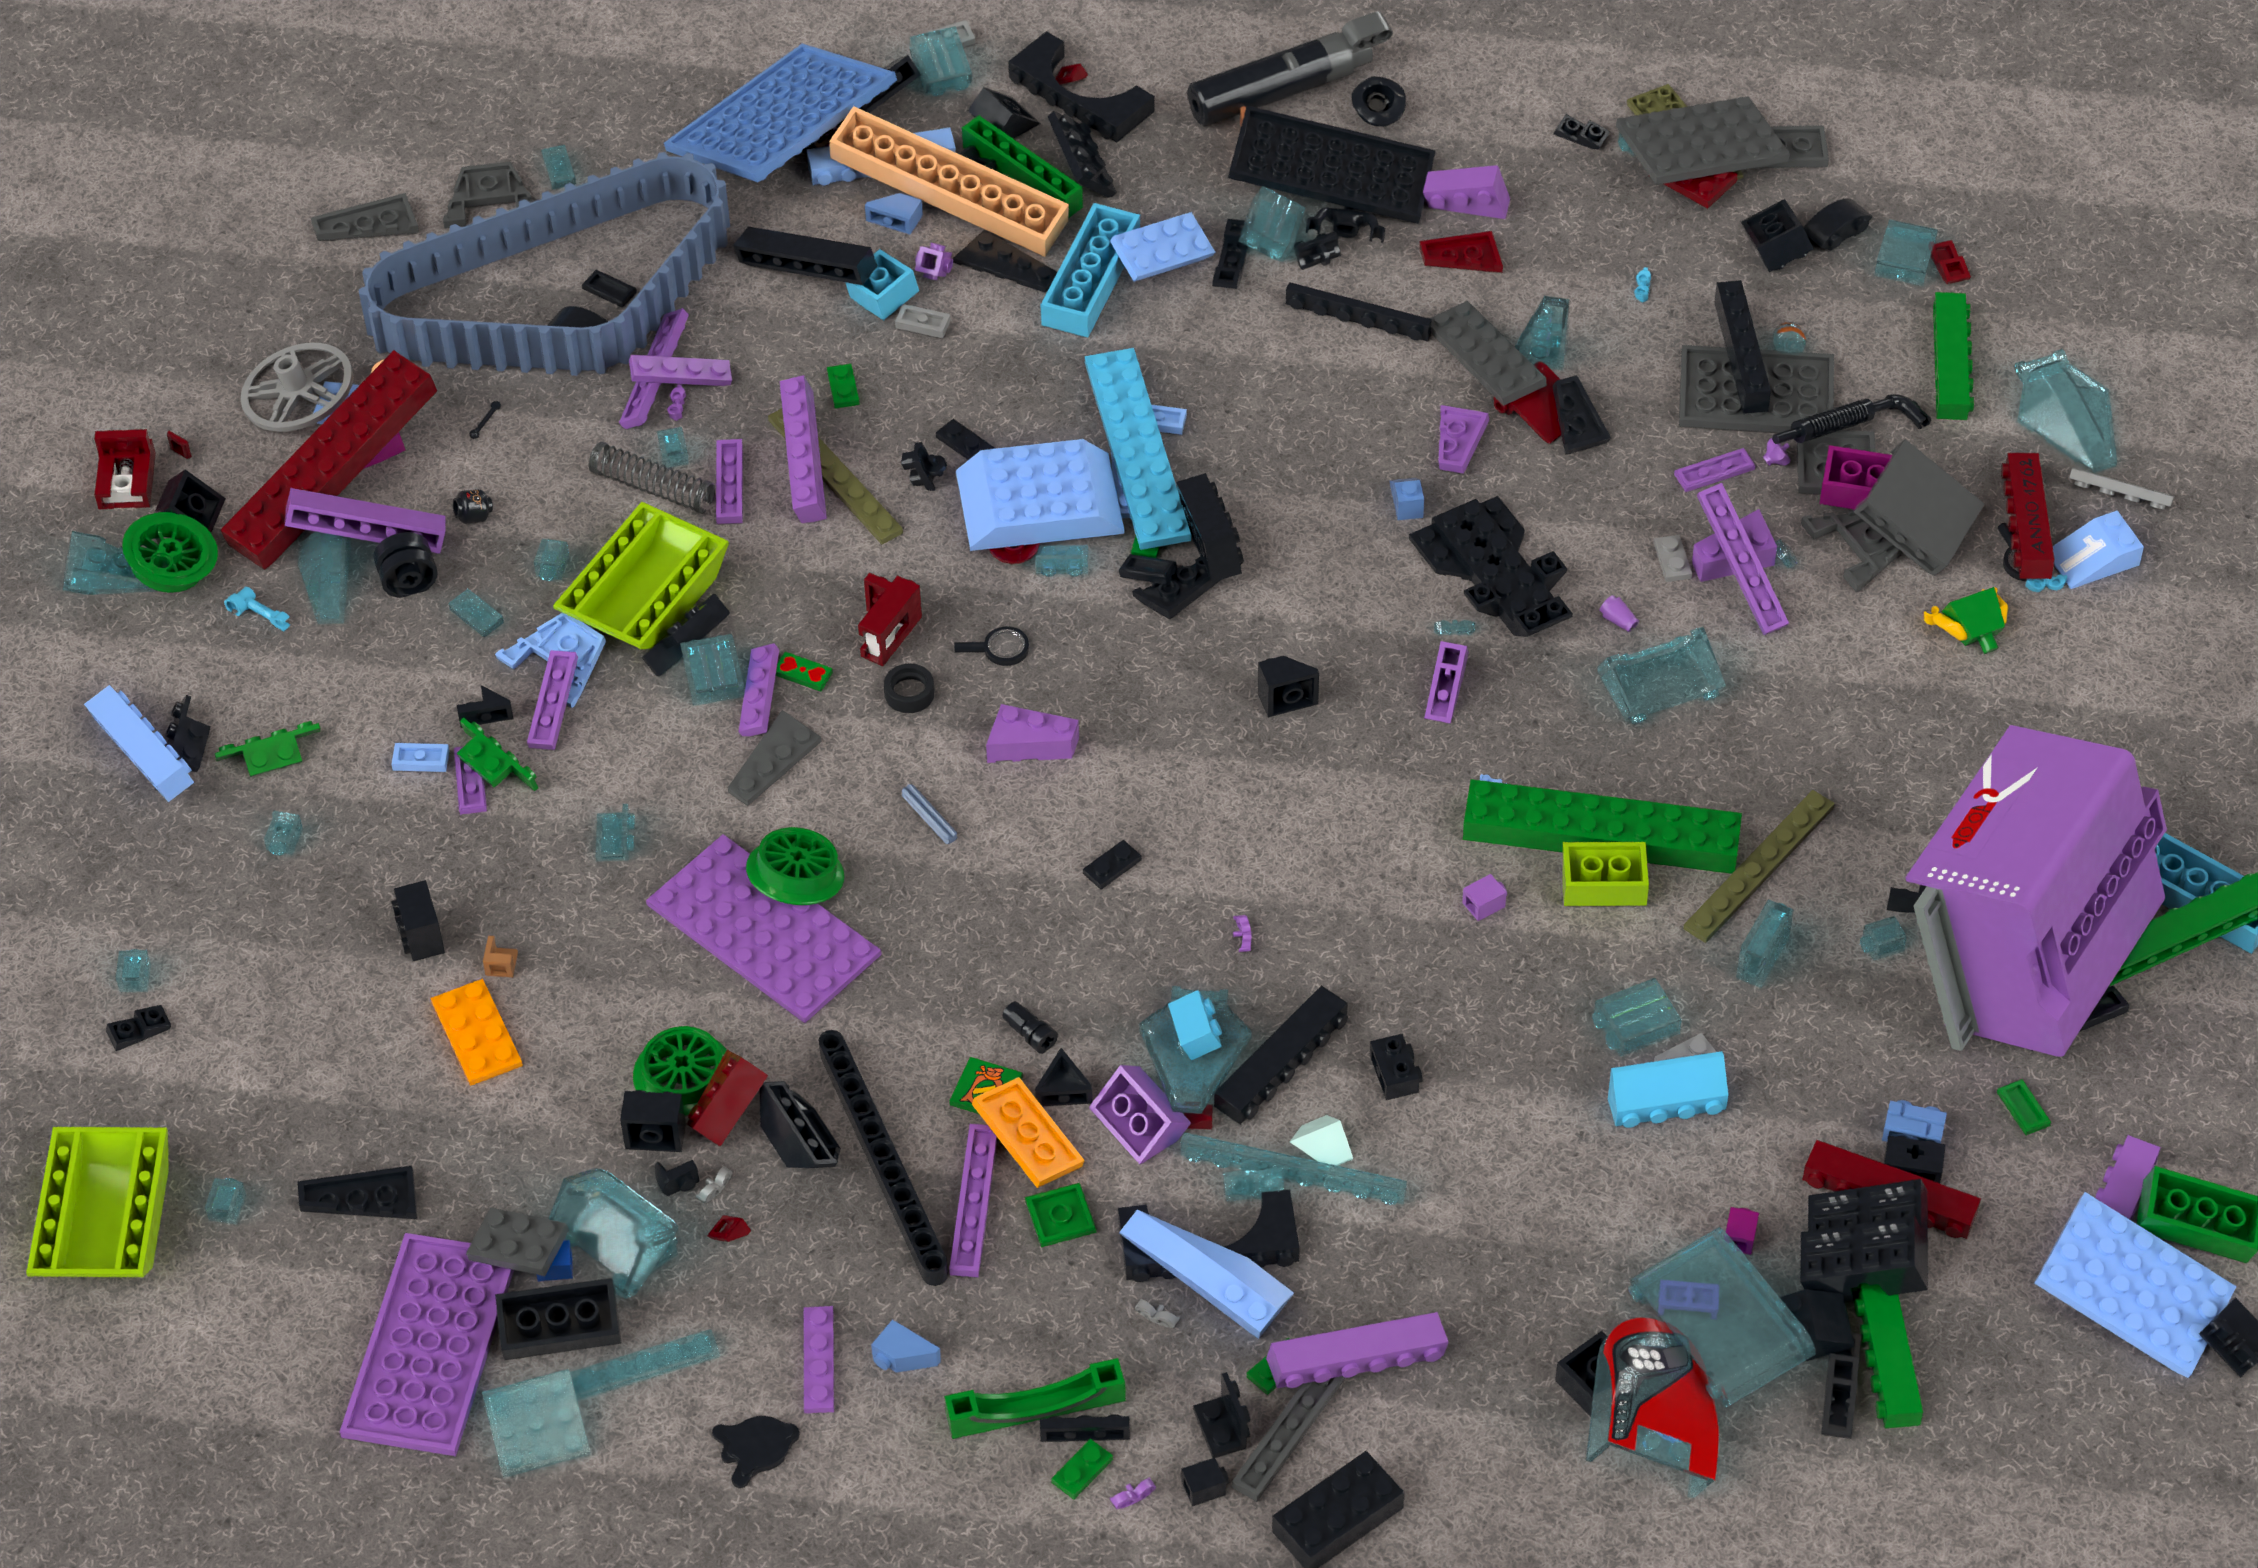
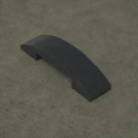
[1212,219,1252,289]

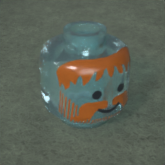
[1772,322,1806,353]

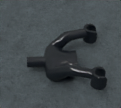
[1306,206,1385,243]

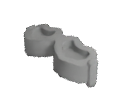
[696,1166,733,1203]
[1135,1298,1180,1328]

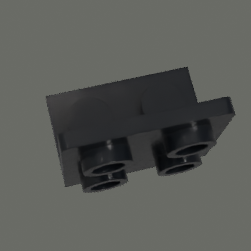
[1193,1372,1251,1458]

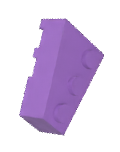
[1692,509,1777,582]
[986,704,1079,763]

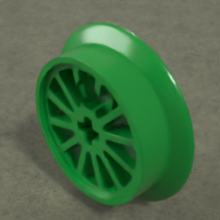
[122,512,218,593]
[746,827,845,905]
[633,1026,727,1116]

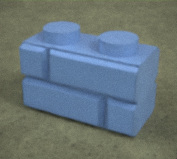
[1882,1100,1947,1143]

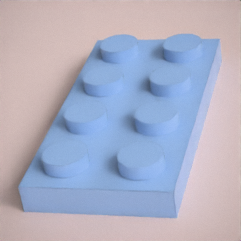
[1110,212,1215,282]

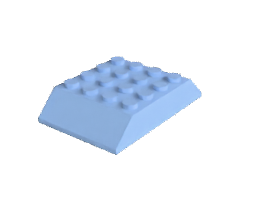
[956,439,1124,551]

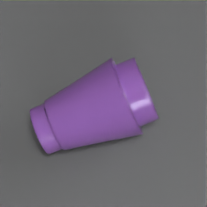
[1599,595,1639,632]

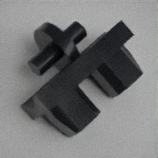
[1294,231,1341,270]
[901,442,947,491]

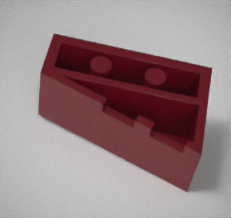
[686,1050,768,1146]

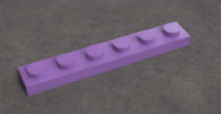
[619,308,689,429]
[1697,483,1789,635]
[949,1124,998,1277]

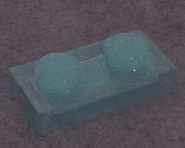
[541,145,576,190]
[448,589,504,637]

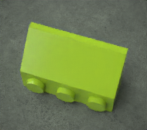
[1562,842,1649,906]

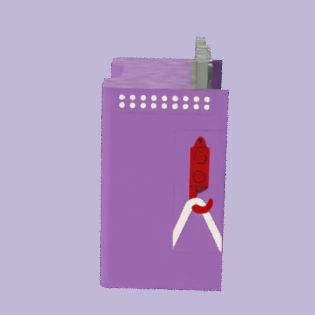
[1905,725,2167,1057]

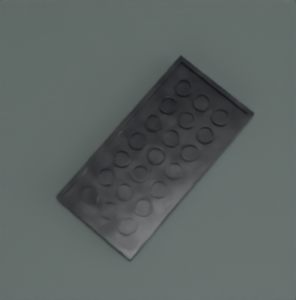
[1228,105,1436,224]

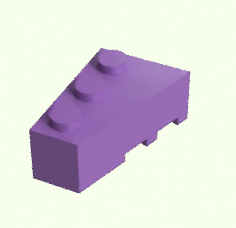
[1423,165,1510,219]

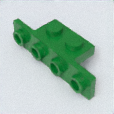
[457,718,538,791]
[215,721,321,777]

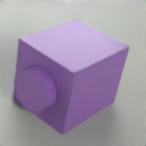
[1462,874,1507,921]

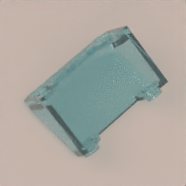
[1596,627,1726,724]
[549,1168,678,1299]

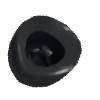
[1352,76,1406,126]

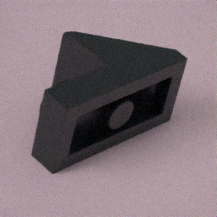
[457,685,514,728]

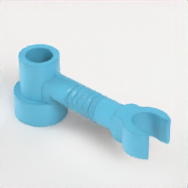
[224,587,290,631]

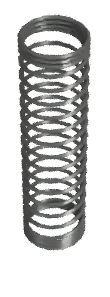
[588,442,715,513]

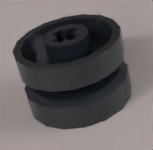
[373,532,438,598]

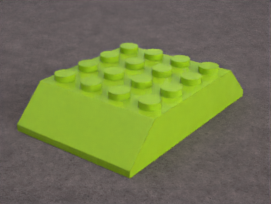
[553,502,729,649]
[26,1127,169,1277]

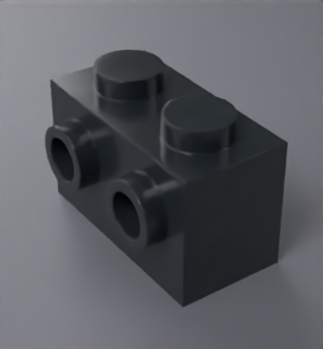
[1369,1034,1423,1100]

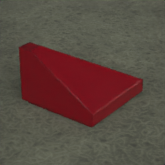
[1055,63,1088,84]
[167,431,192,459]
[1184,1103,1213,1130]
[707,1215,751,1242]

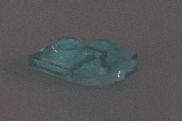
[1222,1167,1284,1201]

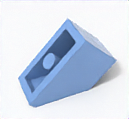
[865,193,923,234]
[1390,478,1424,520]
[871,1320,941,1373]

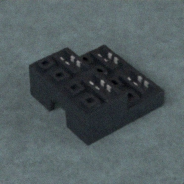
[1800,1179,1928,1302]

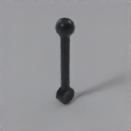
[469,401,501,439]

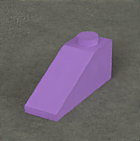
[1424,641,1469,724]

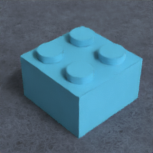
[845,249,919,320]

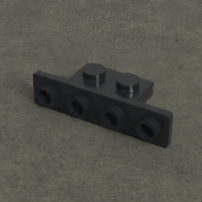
[642,594,730,676]
[155,695,211,791]

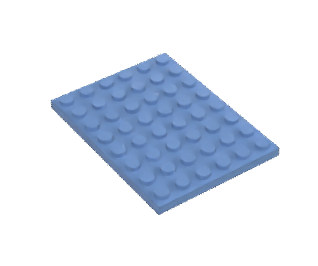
[664,43,897,182]

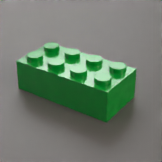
[2136,1166,2258,1263]

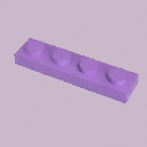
[629,355,732,386]
[716,439,743,524]
[738,643,779,737]
[527,650,578,750]
[804,1306,834,1413]

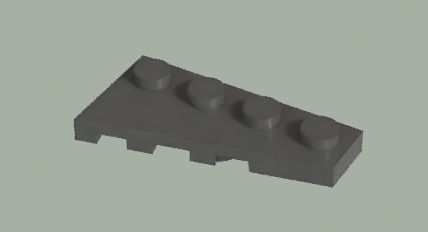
[310,193,419,241]
[728,710,821,806]

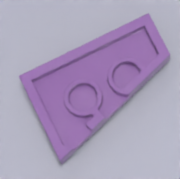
[1439,405,1489,474]

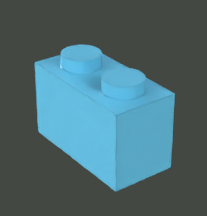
[1168,990,1222,1061]

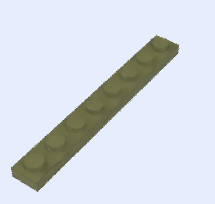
[768,408,903,545]
[1683,790,1835,943]

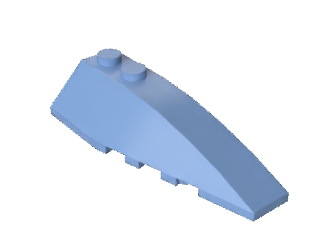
[1119,1210,1294,1339]

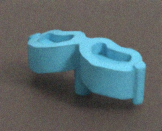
[1634,267,1651,302]
[2025,574,2067,592]

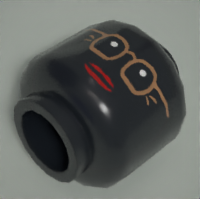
[453,489,493,524]

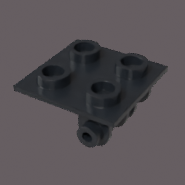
[2199,1297,2258,1378]

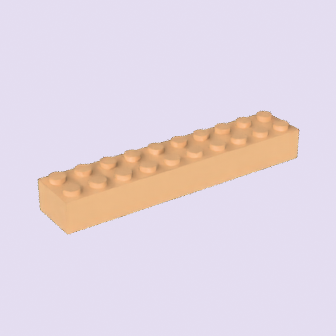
[829,106,1069,257]

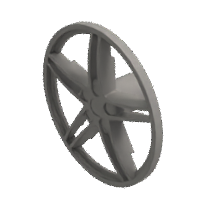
[241,343,354,432]

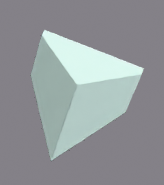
[1290,1115,1353,1170]

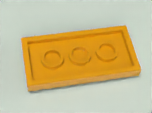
[431,979,523,1086]
[972,1077,1085,1188]

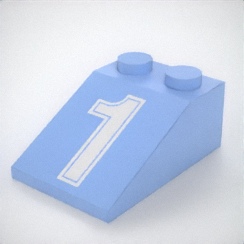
[2053,511,2144,589]

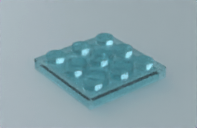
[482,1369,591,1478]

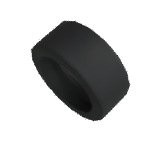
[884,663,935,713]

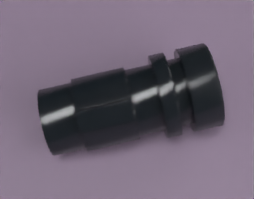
[1002,1001,1058,1054]

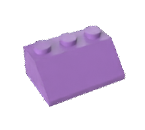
[1089,1065,1191,1164]

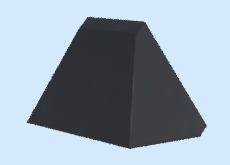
[1035,1048,1092,1107]

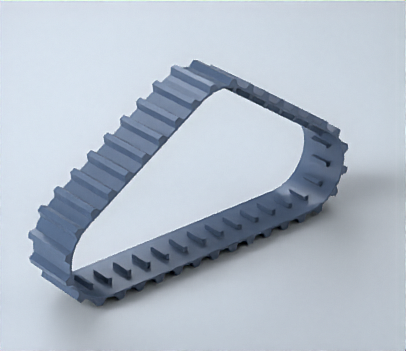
[359,152,730,376]

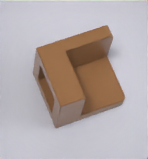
[483,936,518,978]

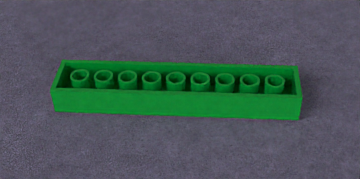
[1462,779,1742,874]

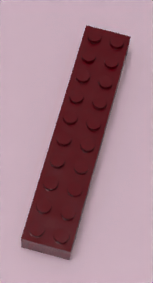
[220,350,437,570]

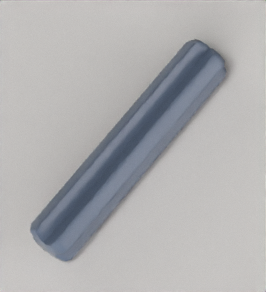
[902,784,957,844]

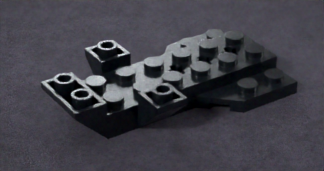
[1409,496,1573,637]

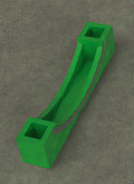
[944,1358,1126,1439]

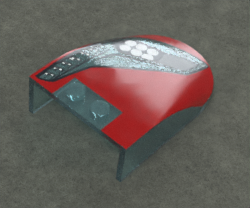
[1586,1318,1719,1498]

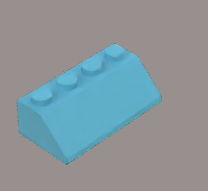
[1608,1051,1728,1128]

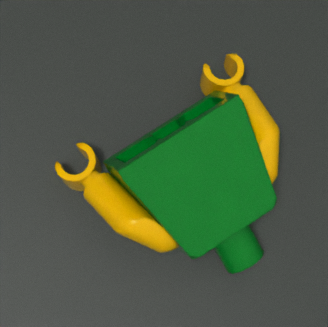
[1924,587,2008,654]

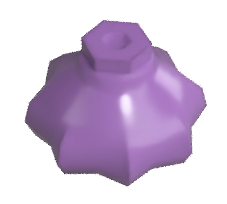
[1763,438,1791,466]

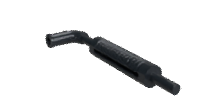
[1772,394,1931,444]

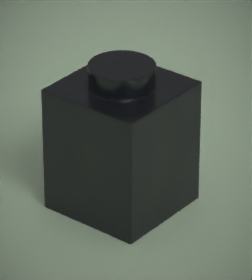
[1181,1457,1229,1507]

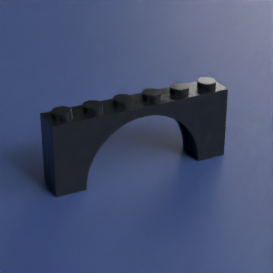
[1008,31,1155,143]
[1118,1189,1300,1282]

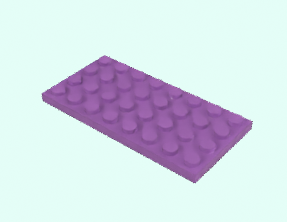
[646,834,882,1023]
[340,1233,514,1456]

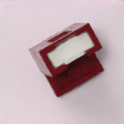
[94,429,156,509]
[858,572,922,666]

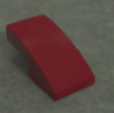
[1927,240,1971,284]

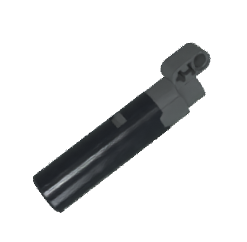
[1187,11,1393,127]

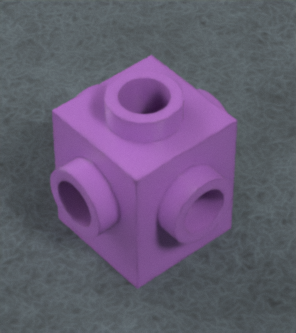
[915,243,953,280]

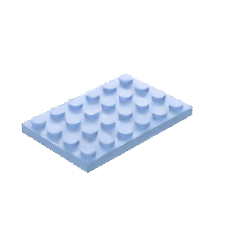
[2034,1192,2237,1378]

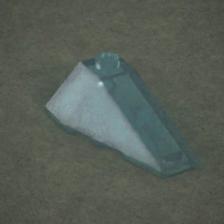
[1515,296,1570,371]
[63,531,157,595]
[298,531,352,624]

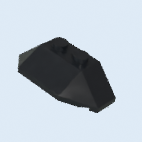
[760,1081,841,1168]

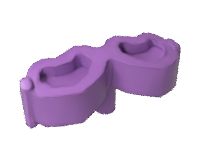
[667,384,686,420]
[1233,915,1252,952]
[1109,1477,1156,1509]

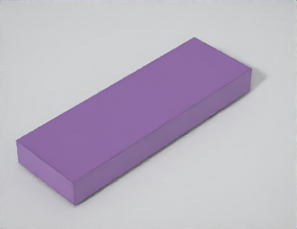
[1674,448,1755,492]
[454,747,487,815]

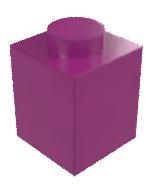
[1723,1207,1759,1255]

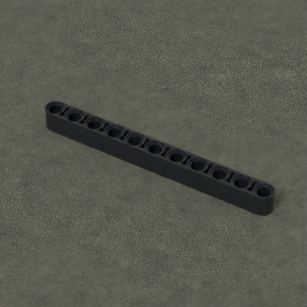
[818,1030,948,1286]

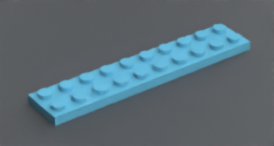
[1085,348,1191,550]

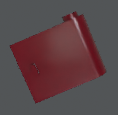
[1494,361,1561,444]

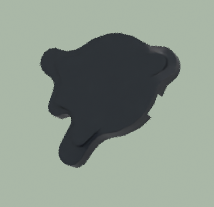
[712,1416,800,1488]

